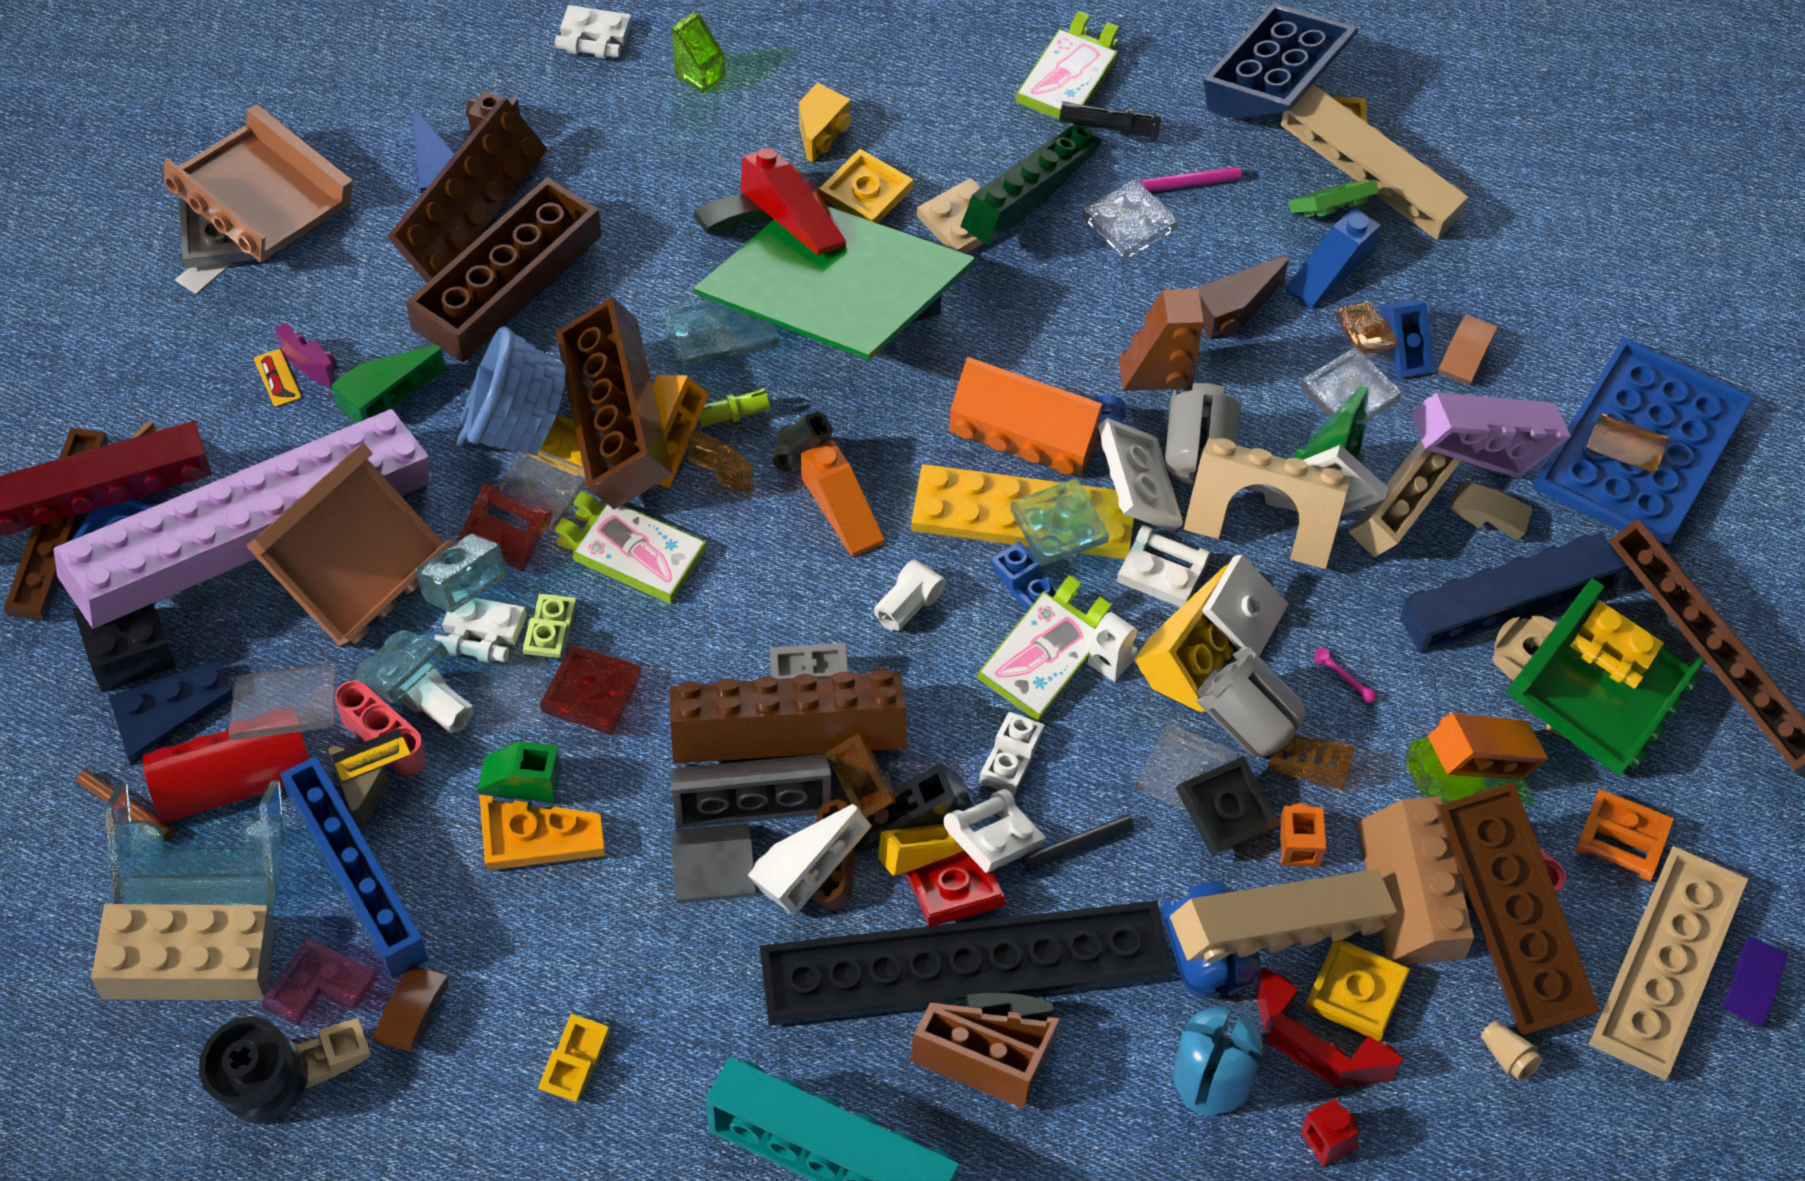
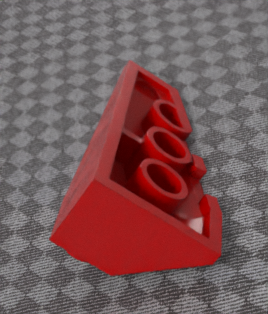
[740,148,846,255]

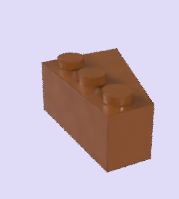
[1118,288,1204,391]
[910,1003,1060,1109]

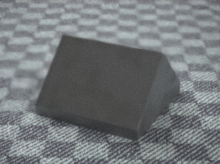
[671,823,756,904]

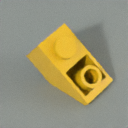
[799,83,852,163]

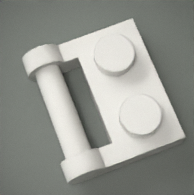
[1117,525,1211,607]
[944,789,1046,874]

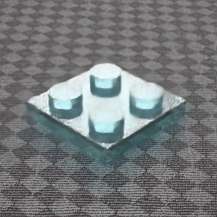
[1010,478,1109,567]
[348,629,450,704]

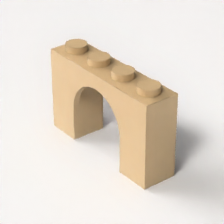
[1183,438,1352,569]

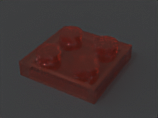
[540,644,642,735]

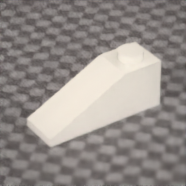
[748,804,872,916]

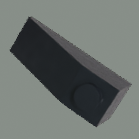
[855,763,973,853]

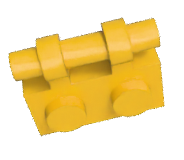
[1570,600,1664,689]

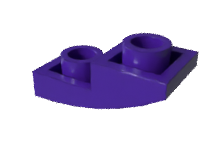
[1720,936,1788,1027]

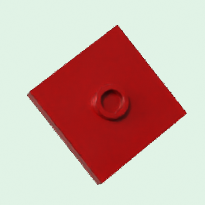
[905,851,1005,927]

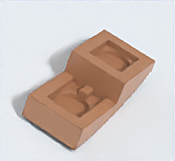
[1438,314,1498,386]

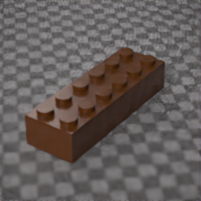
[406,177,602,363]
[556,297,673,510]
[670,669,907,764]

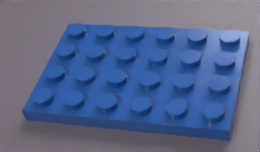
[1532,337,1753,549]

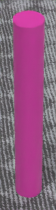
[1141,166,1241,193]

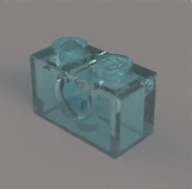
[414,533,509,613]

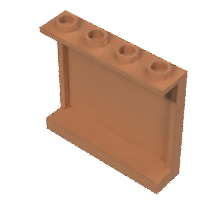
[164,104,353,263]
[246,443,454,646]

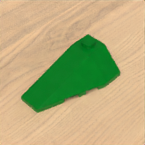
[1293,385,1368,460]

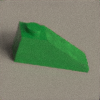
[332,344,446,423]

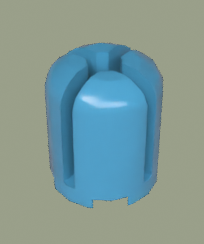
[1172,1006,1264,1117]

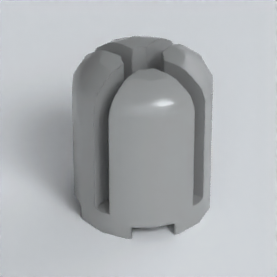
[1165,383,1242,485]
[1195,646,1306,757]

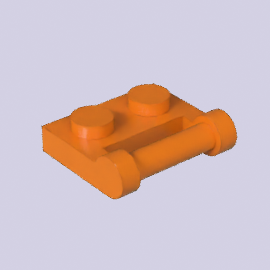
[1575,789,1674,882]

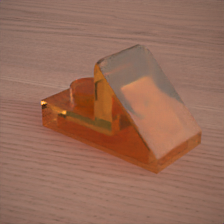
[825,733,895,819]

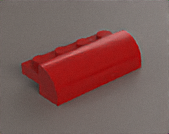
[142,710,309,824]

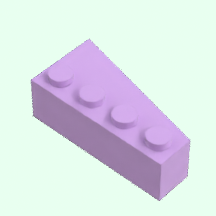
[1410,393,1571,479]

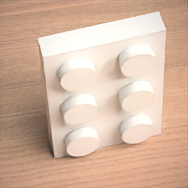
[1098,418,1183,532]

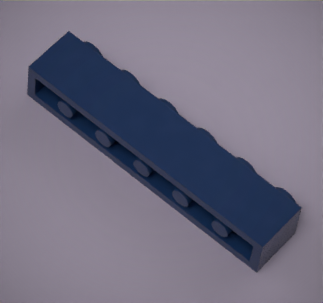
[1400,532,1625,654]

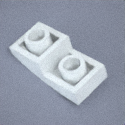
[979,712,1045,796]

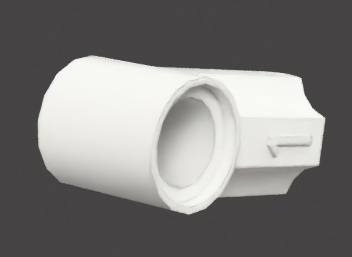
[874,559,946,631]
[395,662,474,734]

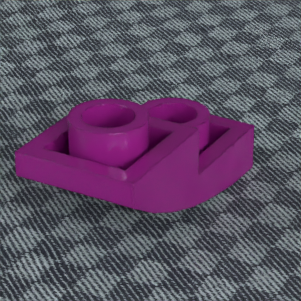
[275,322,338,388]

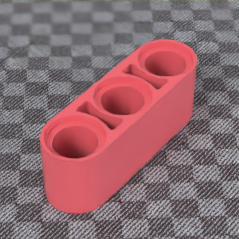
[335,681,426,776]

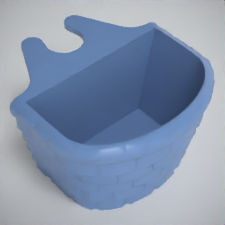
[456,327,566,456]

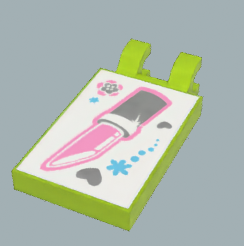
[1016,11,1119,125]
[555,491,706,604]
[976,575,1112,722]

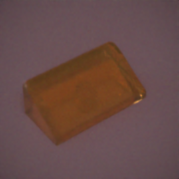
[1587,414,1668,472]

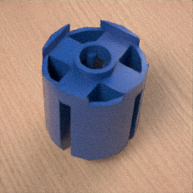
[1161,881,1261,998]

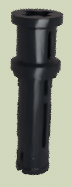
[1059,101,1161,142]

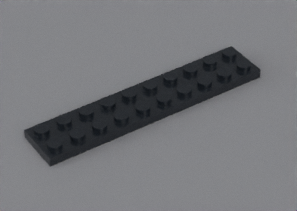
[760,900,1172,1026]

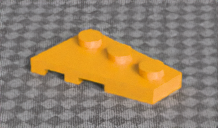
[479,794,605,871]

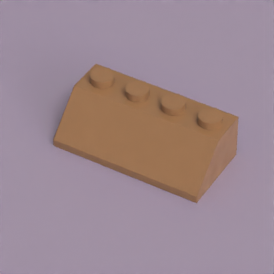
[1356,796,1474,965]

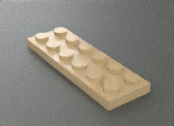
[1588,846,1748,1081]

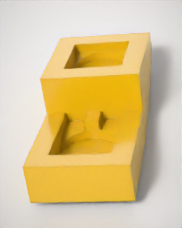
[538,1014,611,1103]

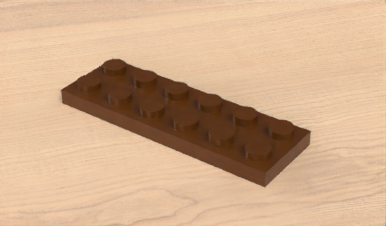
[387,99,548,283]
[1436,782,1600,1037]

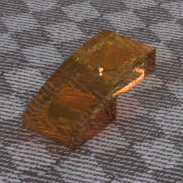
[1336,301,1398,354]
[688,430,754,493]

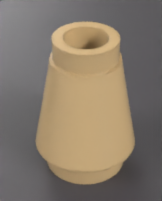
[1481,1021,1542,1081]

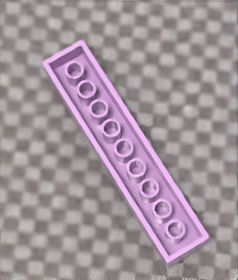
[53,409,429,629]

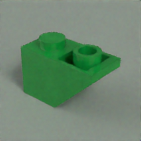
[477,741,562,802]

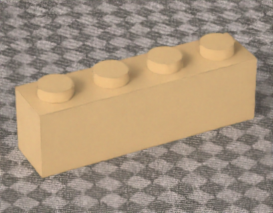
[1349,440,1461,557]

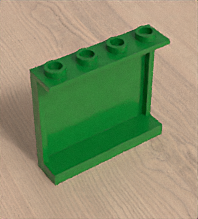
[1505,578,1704,776]

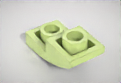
[523,593,577,658]

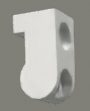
[1088,612,1138,682]

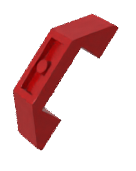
[1255,967,1403,1088]

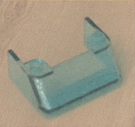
[104,780,284,911]

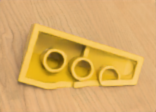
[1134,564,1233,712]

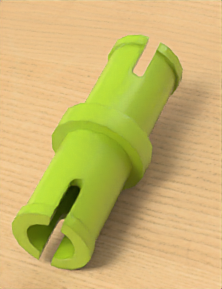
[699,388,770,428]

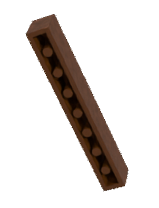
[1608,518,1805,778]

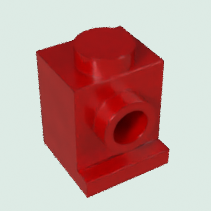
[1300,1098,1359,1167]

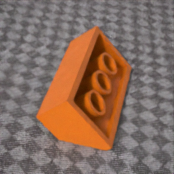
[949,357,1102,479]

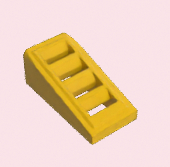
[878,824,965,876]

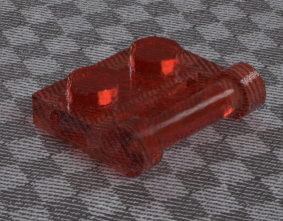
[457,482,553,572]

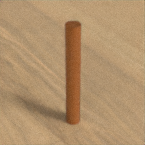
[76,770,175,842]

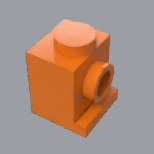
[1279,803,1326,868]

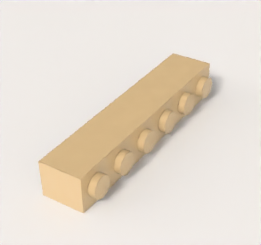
[1281,84,1468,240]
[1170,869,1397,963]

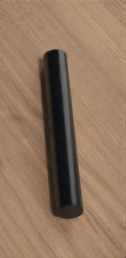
[1022,815,1134,871]

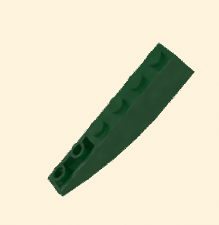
[960,124,1102,244]

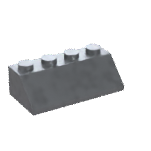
[670,754,831,829]

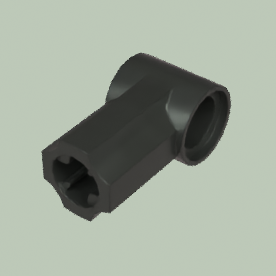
[772,410,833,473]

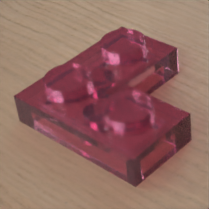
[261,937,377,1027]

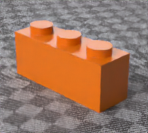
[1428,713,1548,781]

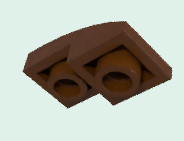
[374,965,448,1052]

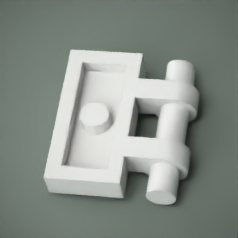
[555,5,632,59]
[433,594,527,663]

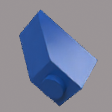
[1379,299,1435,378]

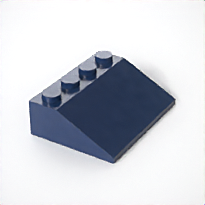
[1203,3,1358,119]

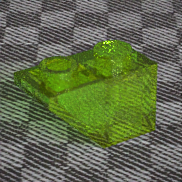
[671,11,725,94]
[1404,737,1486,803]

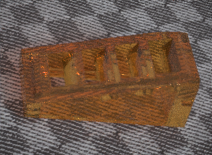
[1268,736,1355,791]

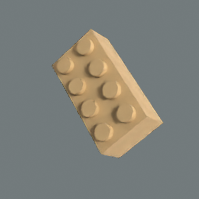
[91,904,276,1000]

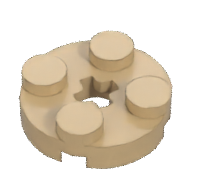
[1493,615,1556,680]

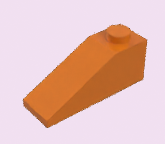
[801,440,884,558]

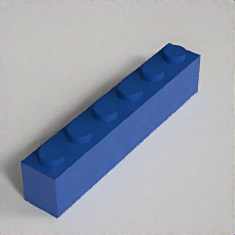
[280,756,428,979]

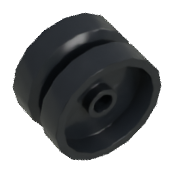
[198,1016,308,1124]

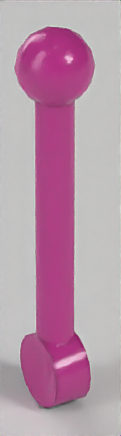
[1314,648,1377,703]

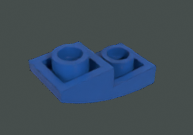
[990,541,1059,611]

